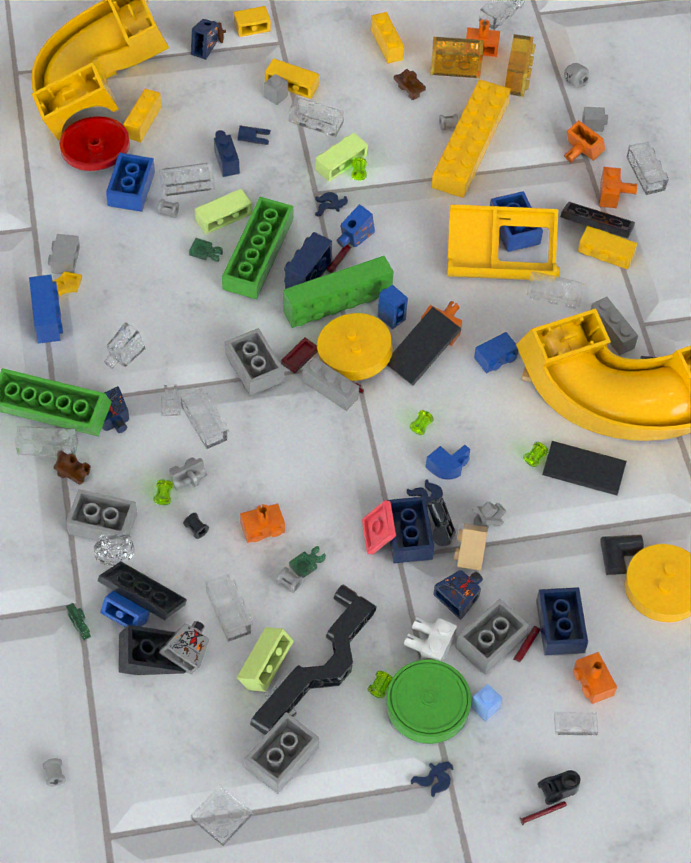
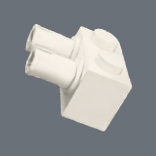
[404,617,457,662]

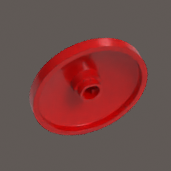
[59,116,130,171]

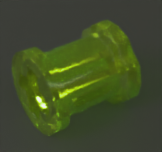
[351,157,367,181]
[410,410,434,435]
[523,442,548,467]
[153,479,173,505]
[368,670,392,698]

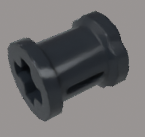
[183,512,209,539]

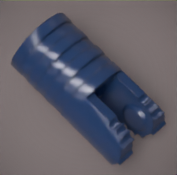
[238,125,271,145]

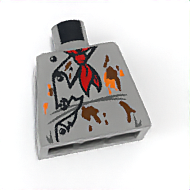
[159,621,209,674]

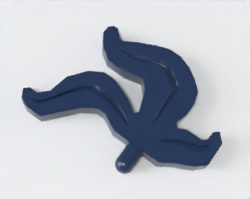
[315,192,348,216]
[406,479,446,507]
[411,762,453,797]

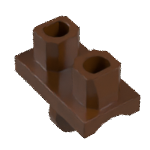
[394,69,426,100]
[54,450,91,485]

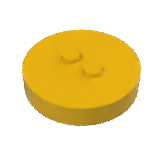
[317,313,393,381]
[624,544,691,622]

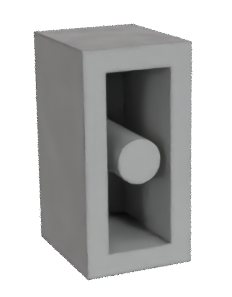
[48,234,80,274]

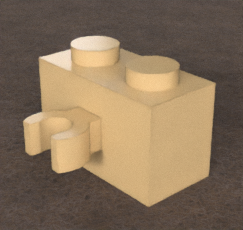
[454,523,488,571]

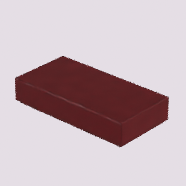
[281,337,318,373]

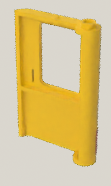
[447,204,560,281]

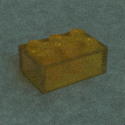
[505,34,536,97]
[430,37,484,78]

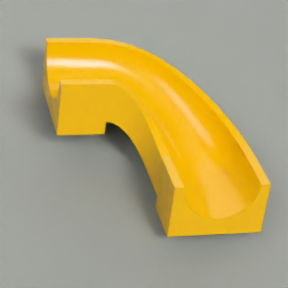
[31,0,169,140]
[516,308,691,441]

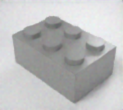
[225,328,284,396]
[66,489,137,547]
[456,599,530,674]
[245,712,319,794]

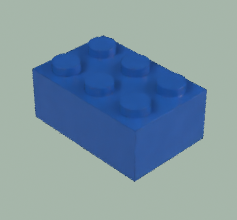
[106,153,155,212]
[490,191,543,252]
[29,275,63,344]

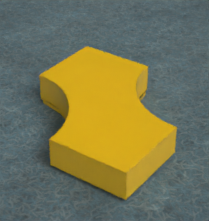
[53,271,82,297]

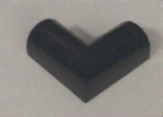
[427,497,456,546]
[600,534,644,575]

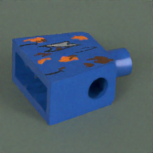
[336,204,375,248]

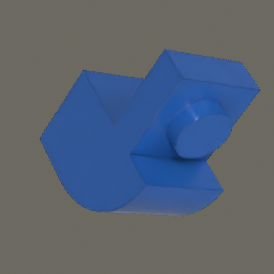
[425,445,470,480]

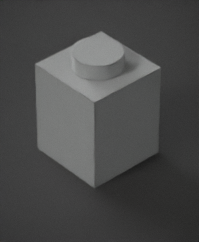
[264,74,288,105]
[582,107,608,132]

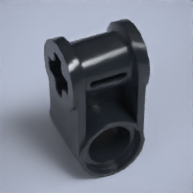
[537,770,581,805]

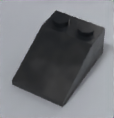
[119,625,186,675]

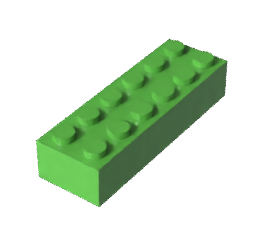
[222,197,293,300]
[283,256,394,328]
[0,368,112,437]

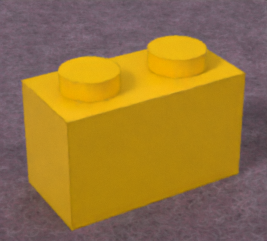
[234,6,271,37]

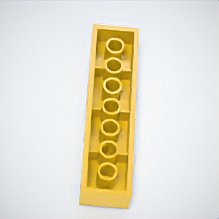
[431,79,511,198]

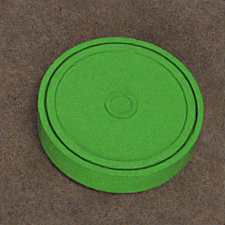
[386,659,471,744]

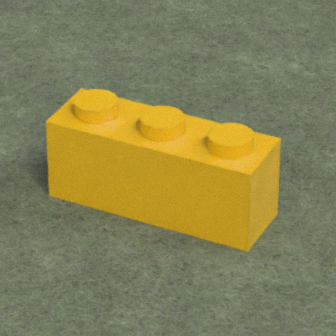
[370,12,404,64]
[265,58,319,99]
[124,88,162,143]
[578,226,638,270]

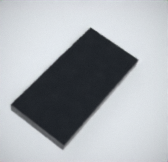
[560,202,635,238]
[387,307,461,386]
[542,441,627,496]
[97,561,187,620]

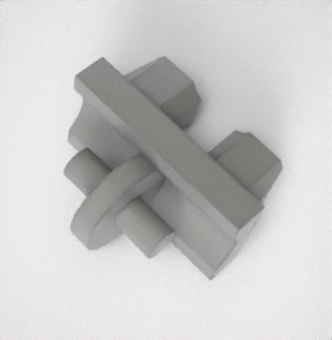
[169,457,207,491]
[472,501,507,528]

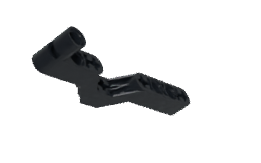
[250,584,377,735]

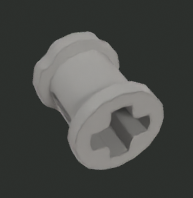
[439,114,458,130]
[157,199,179,218]
[276,567,303,593]
[43,758,66,787]

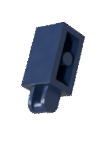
[214,130,240,177]

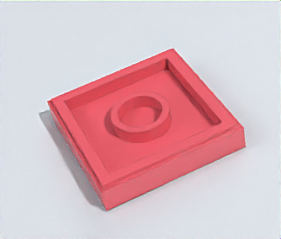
[362,500,396,555]

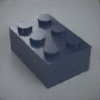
[284,232,332,289]
[386,496,434,564]
[536,587,588,656]

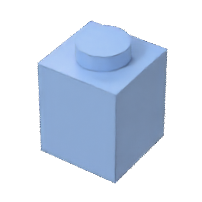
[471,684,503,721]

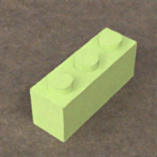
[315,133,368,182]
[195,189,252,235]
[237,627,294,692]

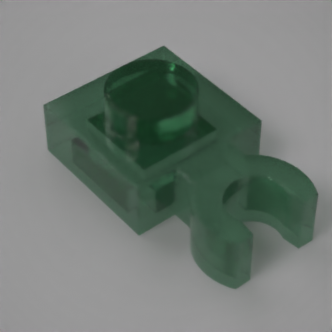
[189,238,223,262]
[289,546,326,578]
[66,603,91,640]

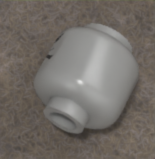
[564,63,589,88]

